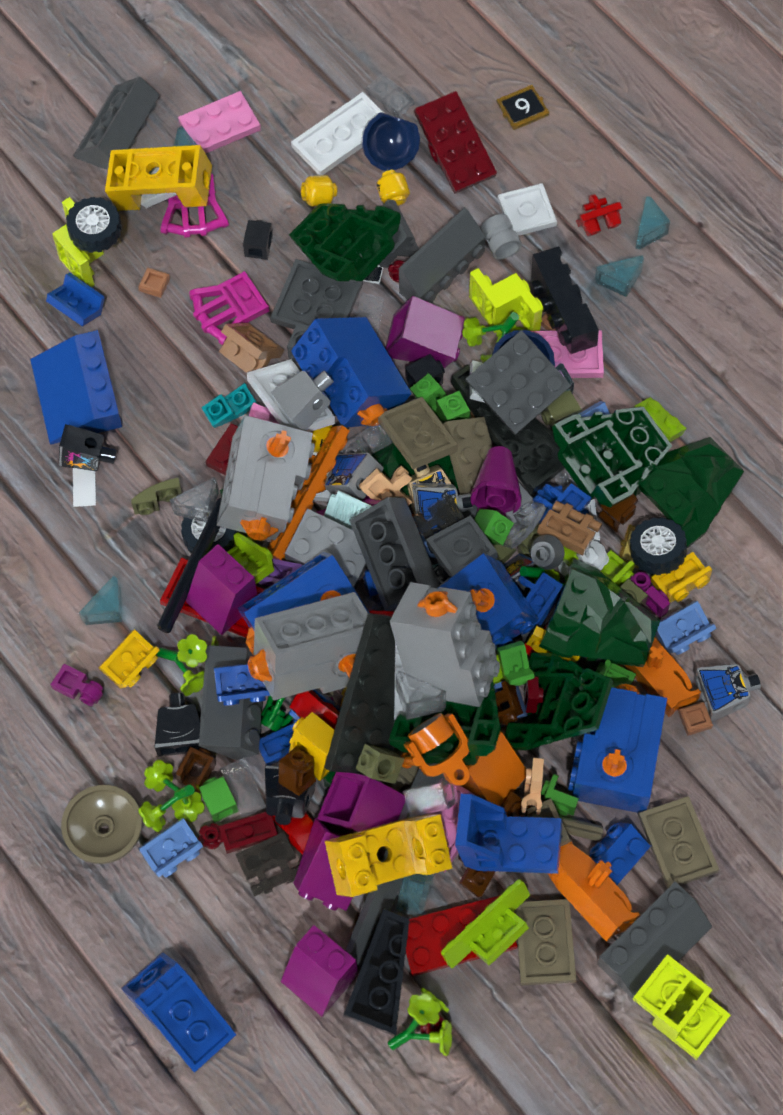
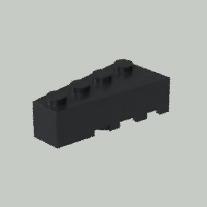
[529,246,599,354]
[343,909,410,1036]

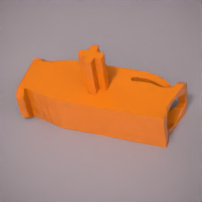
[624,638,701,717]
[547,841,641,942]

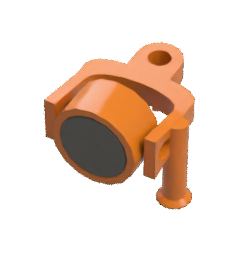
[401,713,470,786]

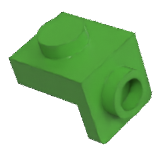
[497,641,535,686]
[596,660,636,688]
[541,774,579,816]

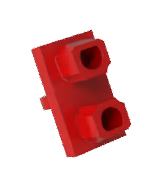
[576,194,622,237]

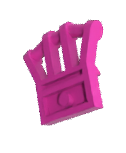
[161,174,229,238]
[189,271,269,345]

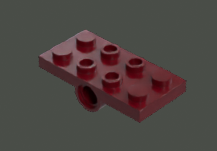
[414,91,497,194]

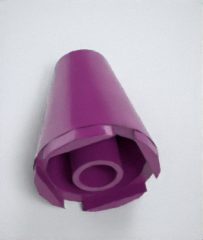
[471,446,522,516]

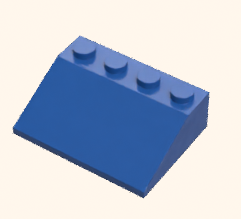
[30,330,122,445]

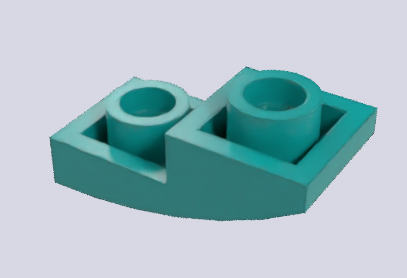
[201,383,259,428]

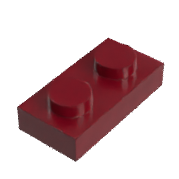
[205,423,238,476]
[219,812,278,854]

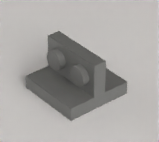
[379,199,419,268]
[426,515,498,580]

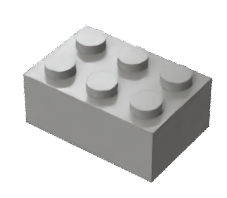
[285,508,367,589]

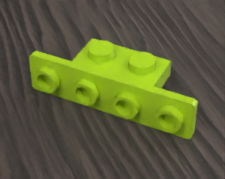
[441,879,530,968]

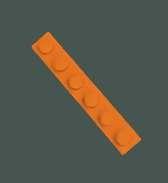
[267,425,350,560]

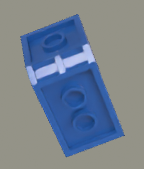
[455,794,563,874]
[121,952,237,1073]

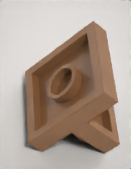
[219,323,285,373]

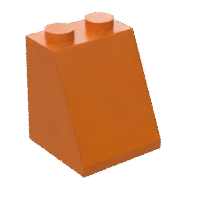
[454,731,527,807]

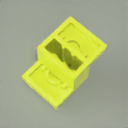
[52,197,104,287]
[469,268,543,333]
[633,954,731,1060]

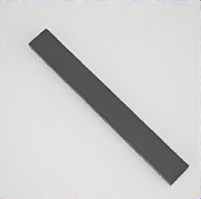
[345,763,444,967]

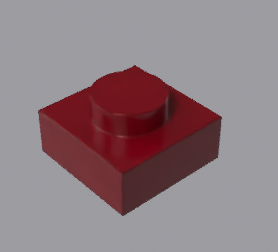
[525,677,543,713]

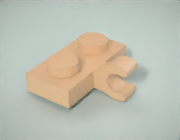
[359,466,412,506]
[521,758,544,815]

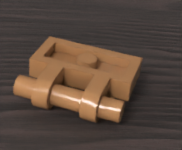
[537,501,602,556]

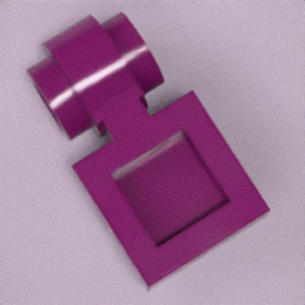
[630,572,670,619]
[50,664,104,707]

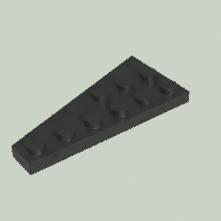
[450,365,565,495]
[324,613,395,774]

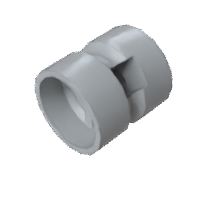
[480,214,522,260]

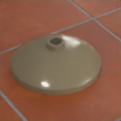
[61,785,142,864]

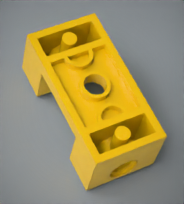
[105,145,212,211]
[289,687,347,781]
[325,814,452,897]

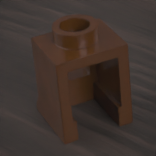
[598,494,638,532]
[495,681,524,725]
[279,746,316,796]
[175,747,216,793]

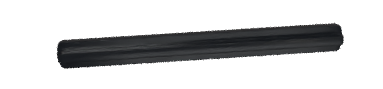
[158,498,221,633]

